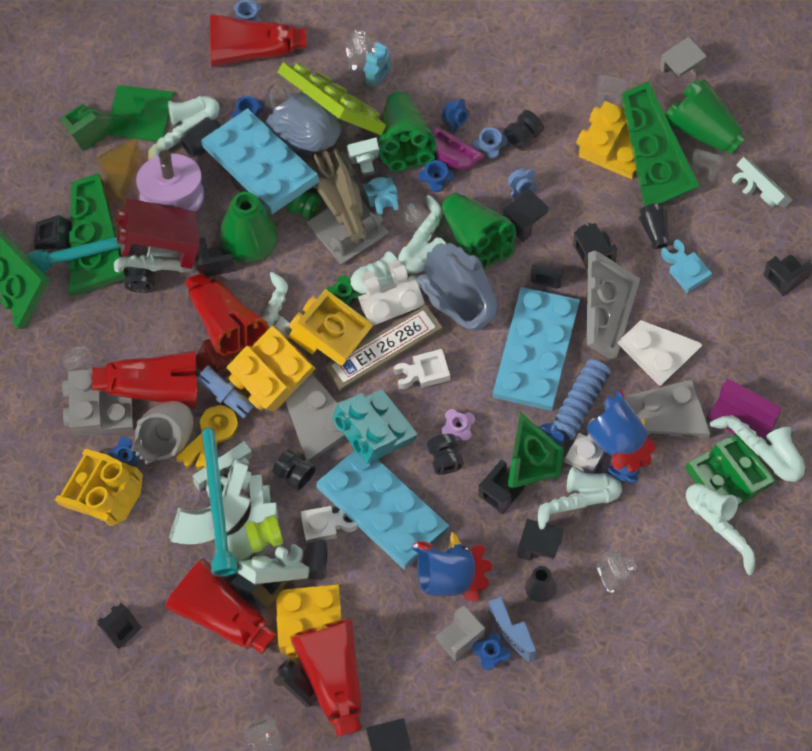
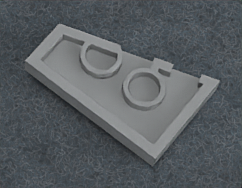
[587,250,640,359]
[285,373,346,462]
[603,380,710,438]

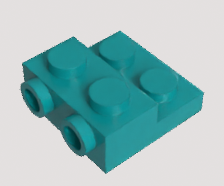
[332,389,418,464]

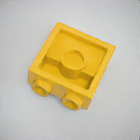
[577,101,636,179]
[288,289,373,366]
[226,325,316,412]
[276,585,342,658]

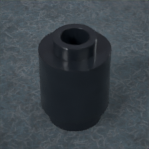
[179,117,221,158]

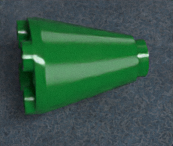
[665,78,746,155]
[378,91,436,173]
[218,192,278,263]
[442,193,517,270]

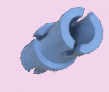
[197,365,254,419]

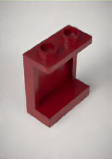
[115,198,200,269]

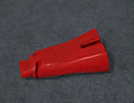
[210,14,306,67]
[185,273,269,356]
[92,351,197,409]
[165,558,277,654]
[289,619,362,736]

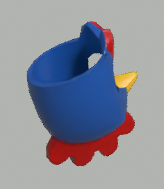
[586,389,656,472]
[412,532,492,602]

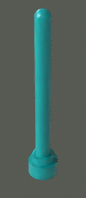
[28,237,134,273]
[202,428,238,576]

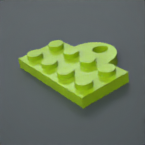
[277,62,386,135]

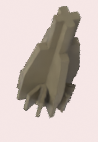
[307,148,367,242]

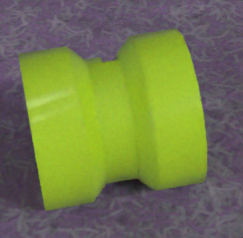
[244,514,284,554]

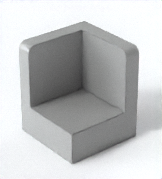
[660,37,707,77]
[436,605,485,662]

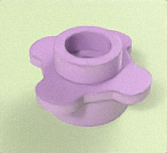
[442,409,475,441]

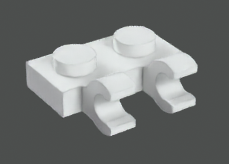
[358,260,425,326]

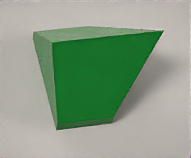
[59,103,130,151]
[508,411,564,488]

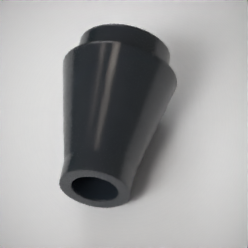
[638,203,671,249]
[525,566,557,602]

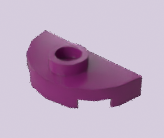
[432,126,484,170]

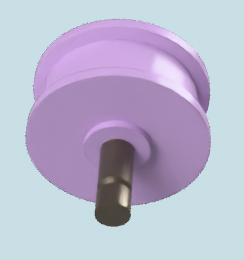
[136,150,204,211]

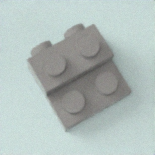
[62,369,134,436]

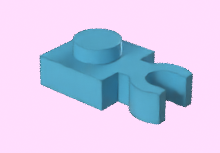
[364,42,391,89]
[362,177,399,214]
[661,240,712,294]

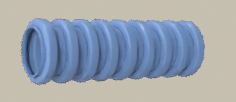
[551,360,611,440]

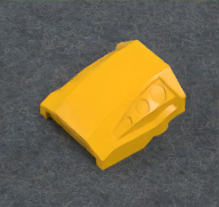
[55,449,143,526]

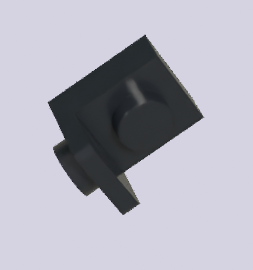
[273,657,317,707]

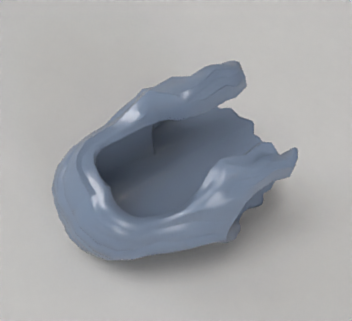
[265,92,342,157]
[416,243,498,331]

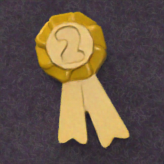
[176,405,238,470]

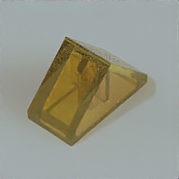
[95,139,141,203]

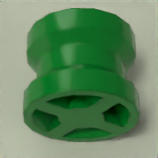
[287,191,322,221]

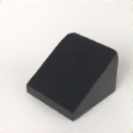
[34,215,72,249]
[531,263,564,289]
[303,540,328,580]

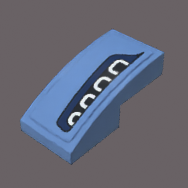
[489,597,536,662]

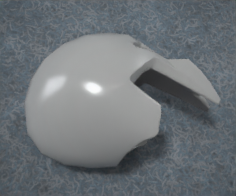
[130,401,193,465]

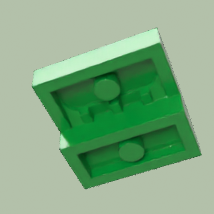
[685,434,776,506]

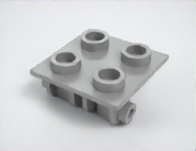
[307,200,389,265]

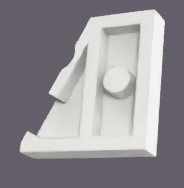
[618,320,702,386]

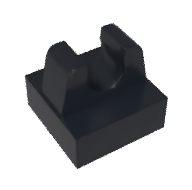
[97,603,142,649]

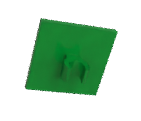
[108,85,174,142]

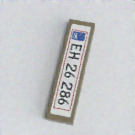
[324,305,443,393]

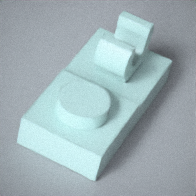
[347,138,379,177]
[732,157,793,208]
[193,441,252,497]
[238,544,309,584]

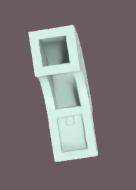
[169,459,251,544]
[222,475,278,577]

